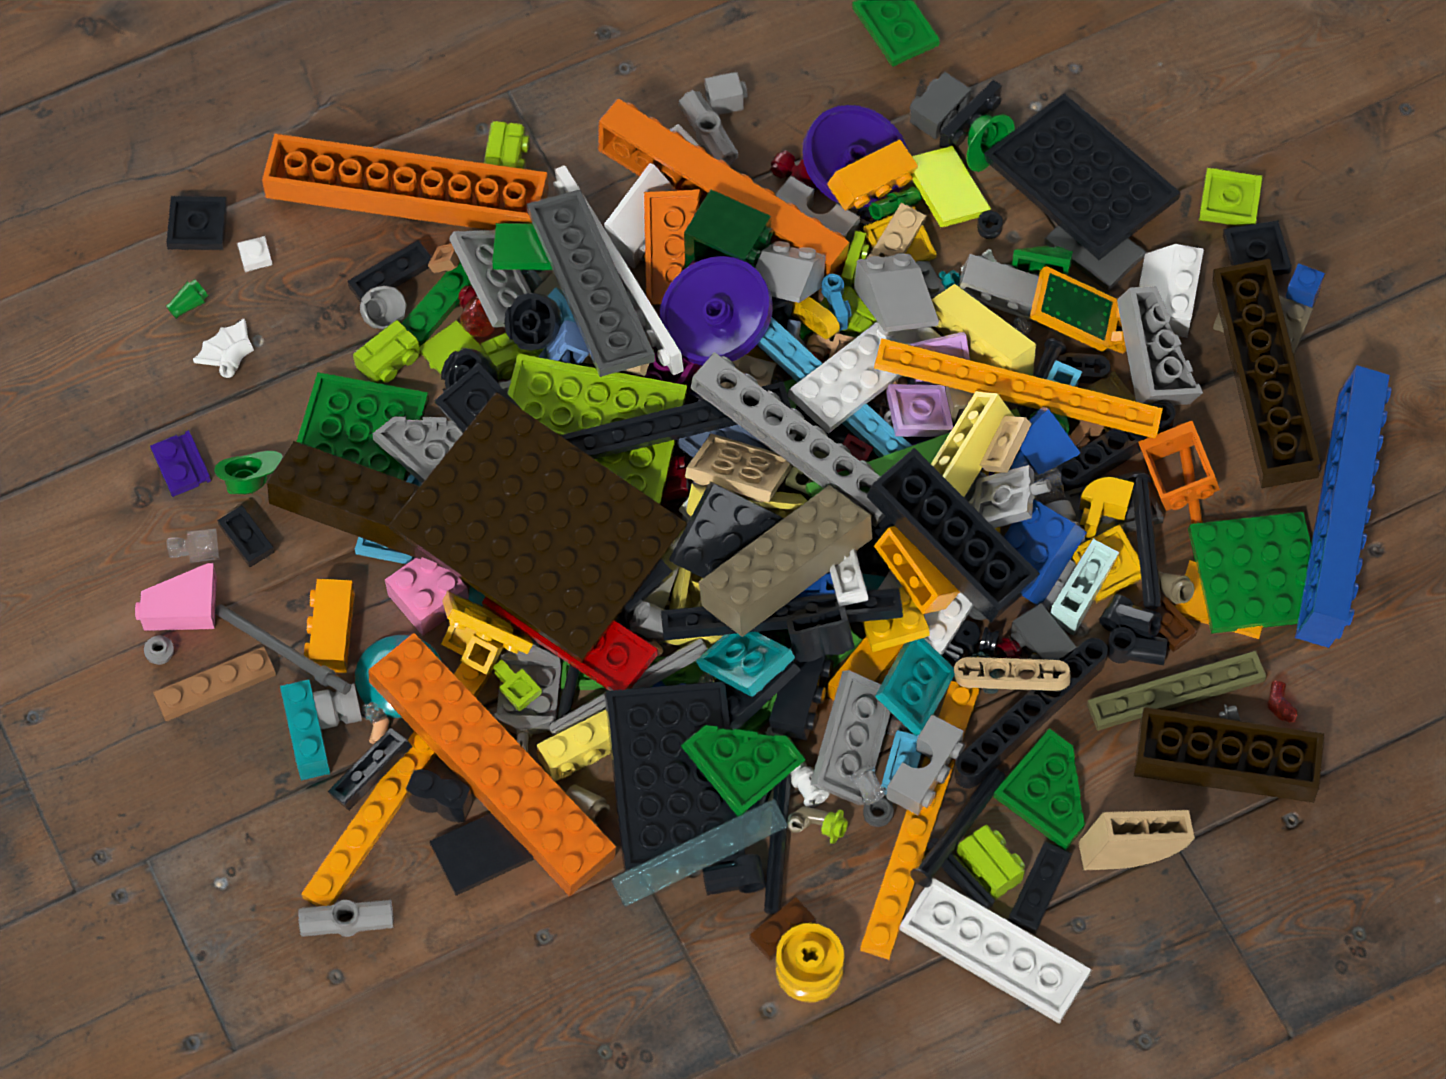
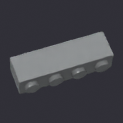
[958,254,1039,322]

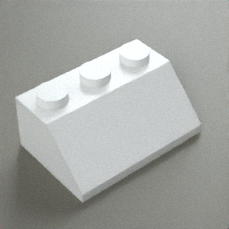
[604,163,677,268]
[1139,244,1204,338]

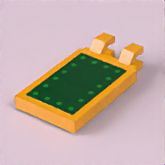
[1029,266,1126,354]

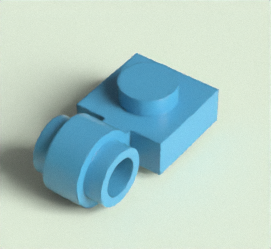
[821,274,852,331]

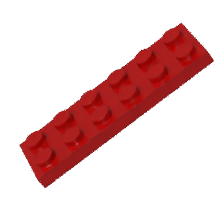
[482,597,659,691]

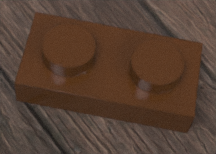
[1136,591,1197,652]
[750,897,816,961]

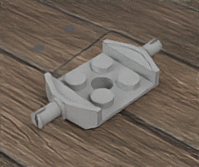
[494,639,562,752]

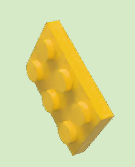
[442,591,533,654]

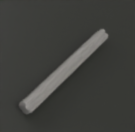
[549,638,708,736]

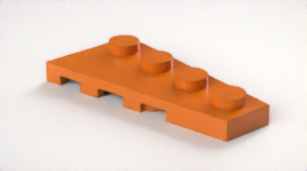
[644,190,701,305]

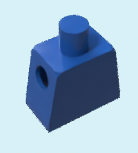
[1010,406,1081,475]

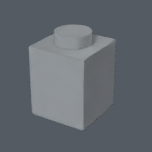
[705,72,747,115]

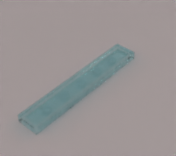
[611,799,788,907]

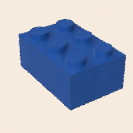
[1004,499,1087,605]

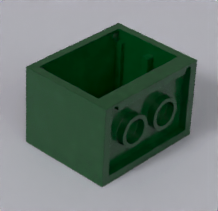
[684,189,774,269]

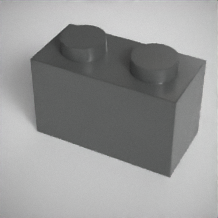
[910,72,971,140]
[1010,603,1077,674]

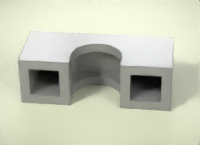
[776,176,860,244]
[886,715,965,815]

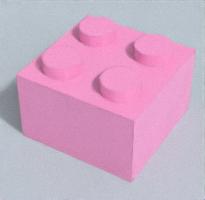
[385,557,469,636]

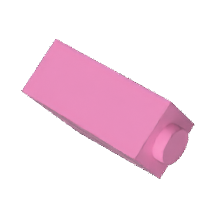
[135,563,217,631]

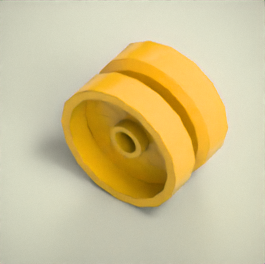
[776,923,844,1002]

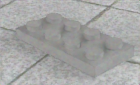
[449,230,531,327]
[810,670,891,805]

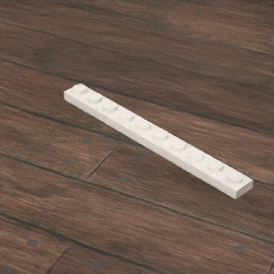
[553,165,684,375]

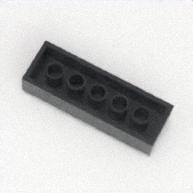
[867,448,1040,623]

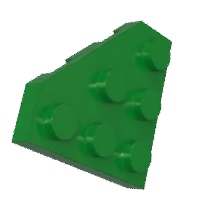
[681,725,806,816]
[993,728,1085,850]

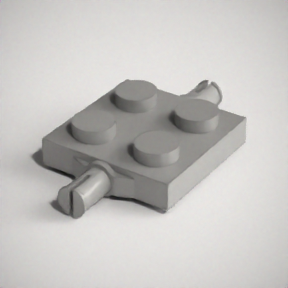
[968,465,1052,528]

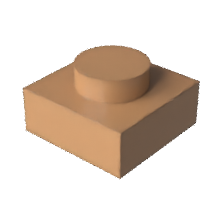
[428,243,460,273]

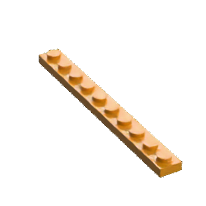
[874,338,1163,438]
[301,662,492,907]
[860,681,979,960]

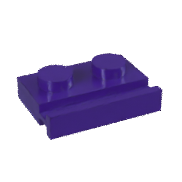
[150,430,211,497]

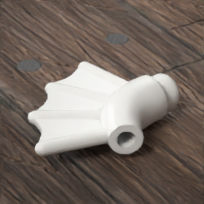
[193,319,254,378]

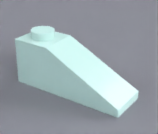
[1050,539,1119,635]

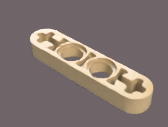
[954,657,1071,691]

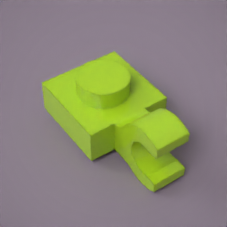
[493,660,542,712]

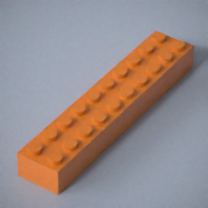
[598,98,849,290]
[262,134,549,230]
[368,633,616,897]

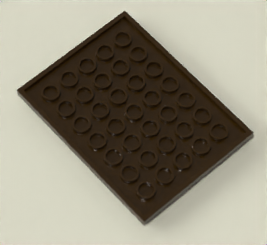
[389,392,687,663]

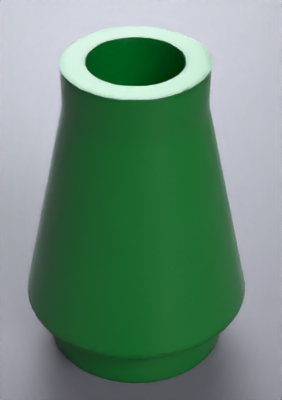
[166,279,209,319]

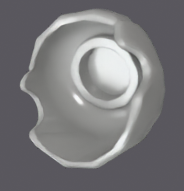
[360,286,406,329]

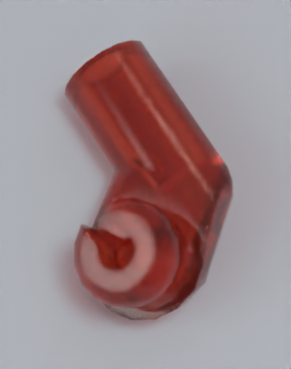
[1268,681,1298,723]

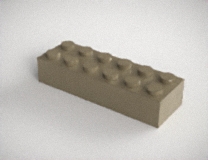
[699,485,872,637]

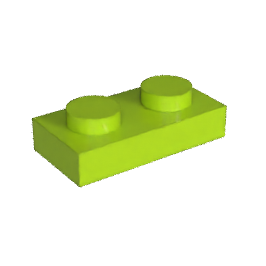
[841,231,870,288]

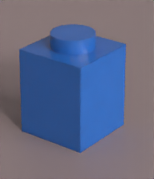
[1285,263,1325,308]

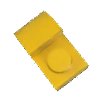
[1079,477,1134,539]
[441,624,503,674]

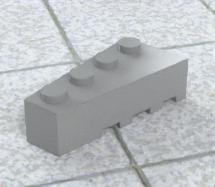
[1117,286,1203,405]

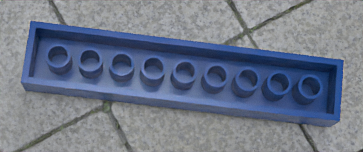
[1295,365,1391,648]

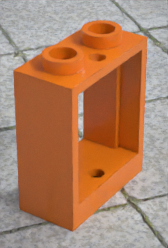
[1138,420,1220,511]

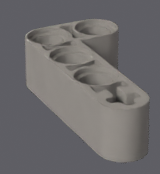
[626,534,682,638]

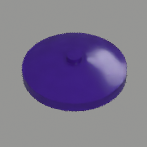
[802,105,909,209]
[660,256,773,365]

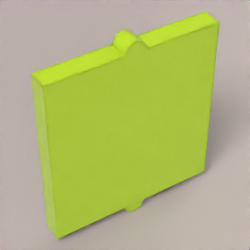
[419,320,482,374]

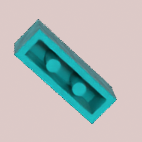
[280,679,330,780]

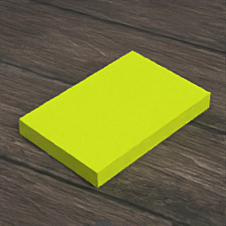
[911,146,991,228]

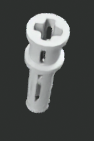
[765,726,829,808]

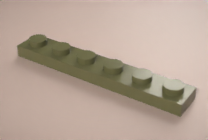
[1087,651,1267,731]

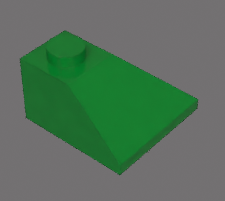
[1012,246,1073,276]

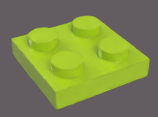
[1199,168,1262,226]

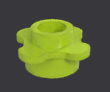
[821,809,848,844]

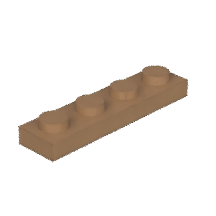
[153,646,276,722]

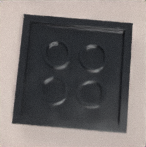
[669,481,784,578]

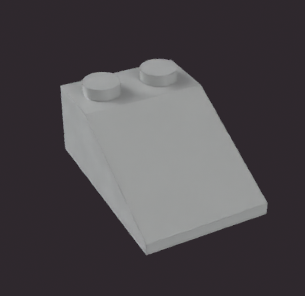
[854,253,939,332]

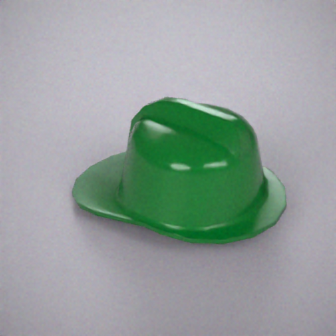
[966,114,1015,172]
[214,451,283,494]

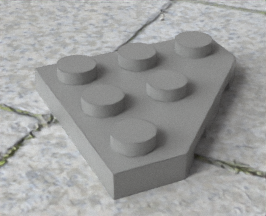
[373,417,463,483]

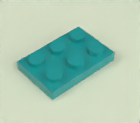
[696,632,795,697]
[875,638,955,736]

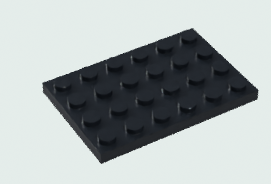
[984,93,1180,260]
[604,682,745,872]

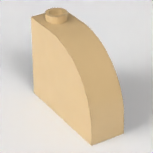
[1078,810,1195,870]

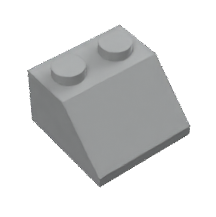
[755,241,826,303]

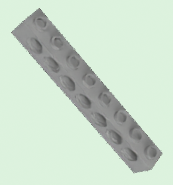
[691,352,885,528]

